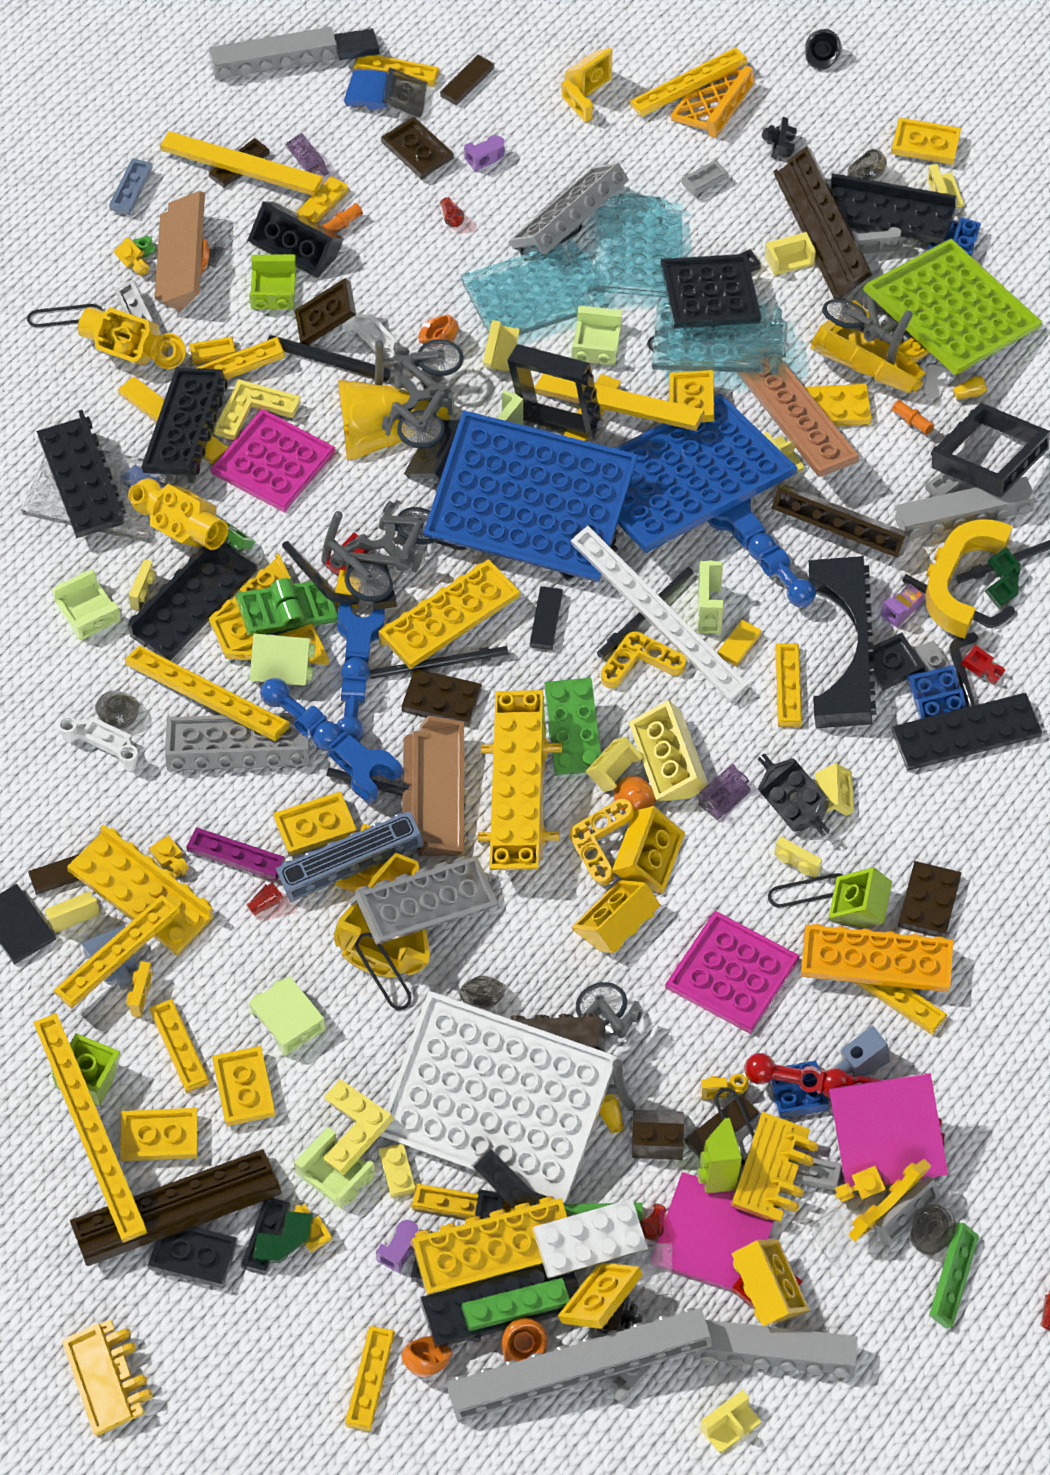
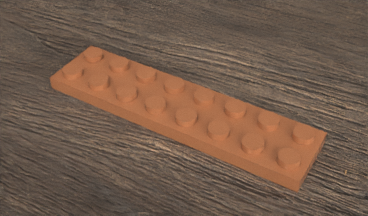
[733,347,859,477]

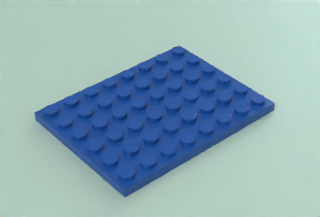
[614,393,797,553]
[423,410,638,582]

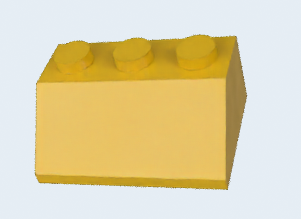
[612,806,685,893]
[571,880,661,953]
[731,1239,810,1326]

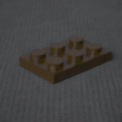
[381,116,454,179]
[295,278,356,345]
[401,668,482,727]
[898,861,962,938]

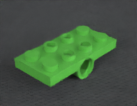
[236,578,338,636]
[544,677,601,776]

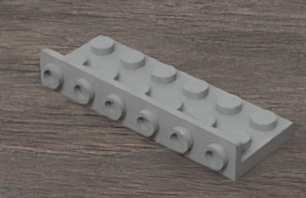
[508,162,629,255]
[165,713,310,771]
[349,856,498,945]

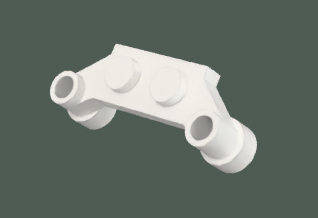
[341,314,398,370]
[58,716,139,771]

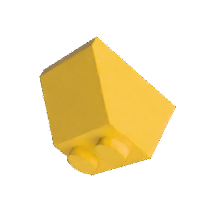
[565,48,613,97]

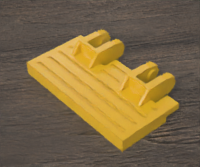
[731,1111,819,1223]
[62,1319,153,1437]

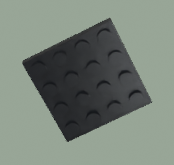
[660,254,761,328]

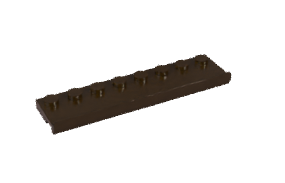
[773,146,873,299]
[69,1149,282,1266]

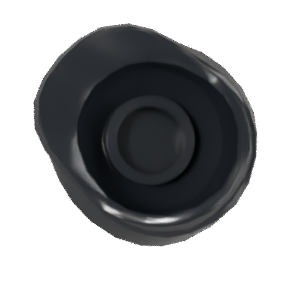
[805,29,842,70]

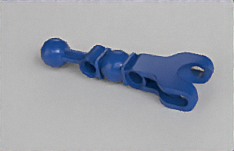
[708,498,816,608]
[336,603,385,742]
[260,678,403,803]

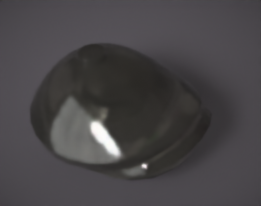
[847,149,887,180]
[95,691,139,729]
[459,976,507,1011]
[910,1204,956,1256]

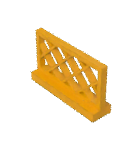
[670,66,755,138]

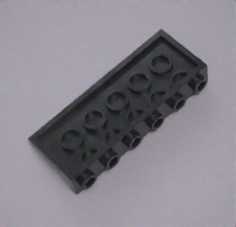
[830,173,957,244]
[141,367,228,483]
[36,410,126,539]
[128,544,257,661]

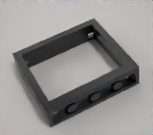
[507,344,603,439]
[931,403,1050,497]

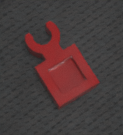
[961,645,1006,684]

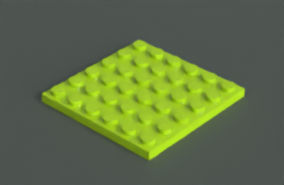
[863,239,1043,375]

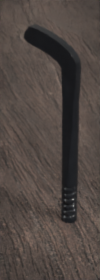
[282,541,360,605]
[902,574,1015,628]
[949,632,979,707]

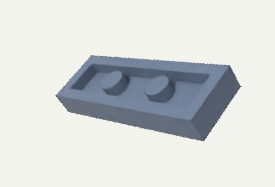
[109,158,153,215]

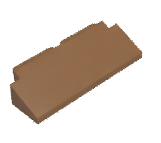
[154,191,205,311]
[402,716,464,856]

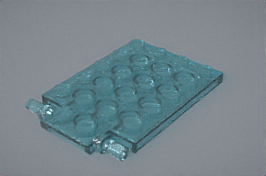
[594,193,682,298]
[461,241,609,335]
[652,303,788,375]

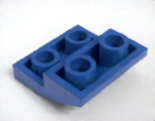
[344,70,397,110]
[928,217,981,256]
[907,665,966,719]
[769,1060,829,1119]

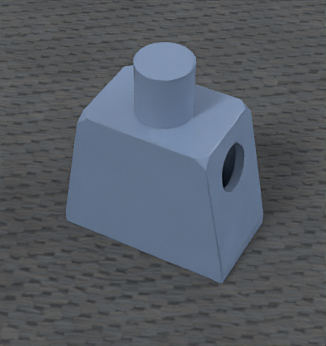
[82,924,137,987]
[833,1025,890,1077]

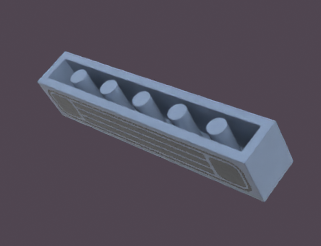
[276,811,424,902]

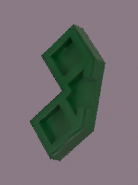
[985,547,1021,609]
[253,1211,314,1263]

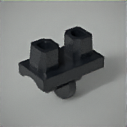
[761,117,797,159]
[597,1295,643,1334]

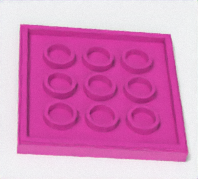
[210,409,336,513]
[665,911,800,1034]
[829,1073,948,1187]
[650,1172,779,1291]

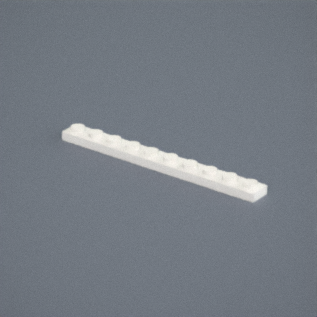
[571,526,748,702]

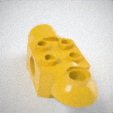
[78,307,186,369]
[128,478,228,550]

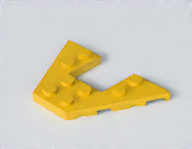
[209,553,329,665]

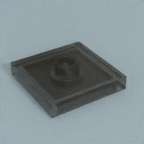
[382,67,427,118]

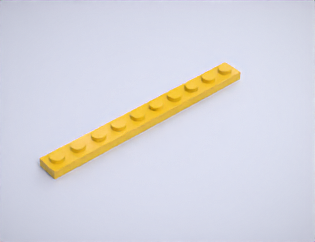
[33,1013,147,1243]

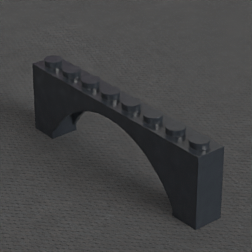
[808,556,877,728]

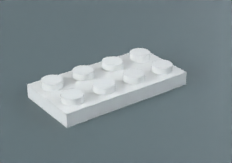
[533,1199,648,1279]

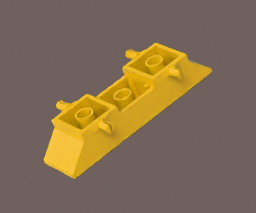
[478,690,562,870]

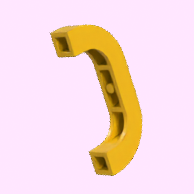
[925,520,1013,639]

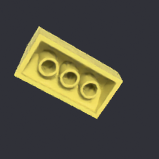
[628,700,709,802]

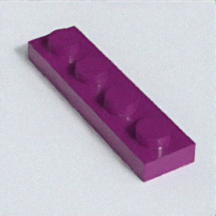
[186,827,285,881]

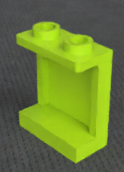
[249,255,296,310]

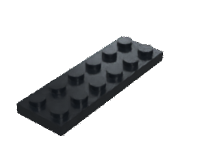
[892,692,1042,771]
[420,1265,579,1349]

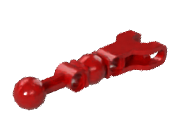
[744,1053,881,1099]

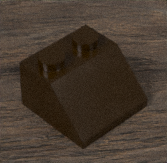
[632,1110,684,1160]

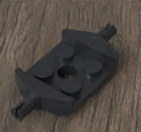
[757,754,830,837]

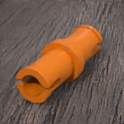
[322,203,363,233]
[892,400,935,435]

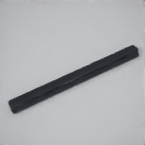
[267,335,391,381]

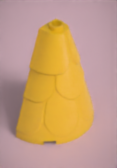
[810,300,926,394]
[338,380,454,460]
[334,853,430,978]

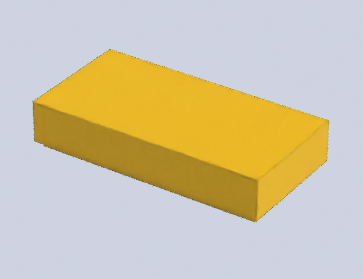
[189,336,236,365]
[717,620,762,667]

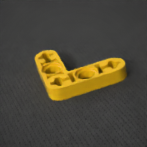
[601,632,686,688]
[569,799,635,886]

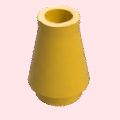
[952,375,987,401]
[599,1094,624,1134]

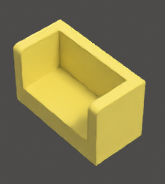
[765,232,816,276]
[585,736,643,792]

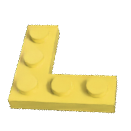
[214,379,301,441]
[323,1079,394,1176]

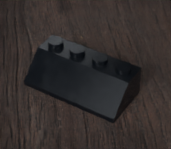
[247,201,344,278]

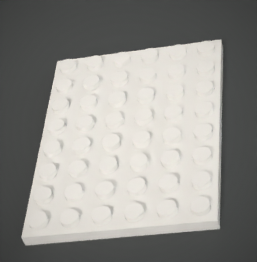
[380,991,618,1203]

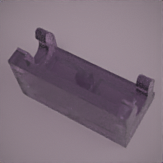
[285,133,329,176]
[698,764,751,821]

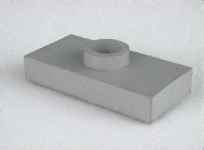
[681,160,728,196]
[925,472,966,497]
[913,640,949,672]

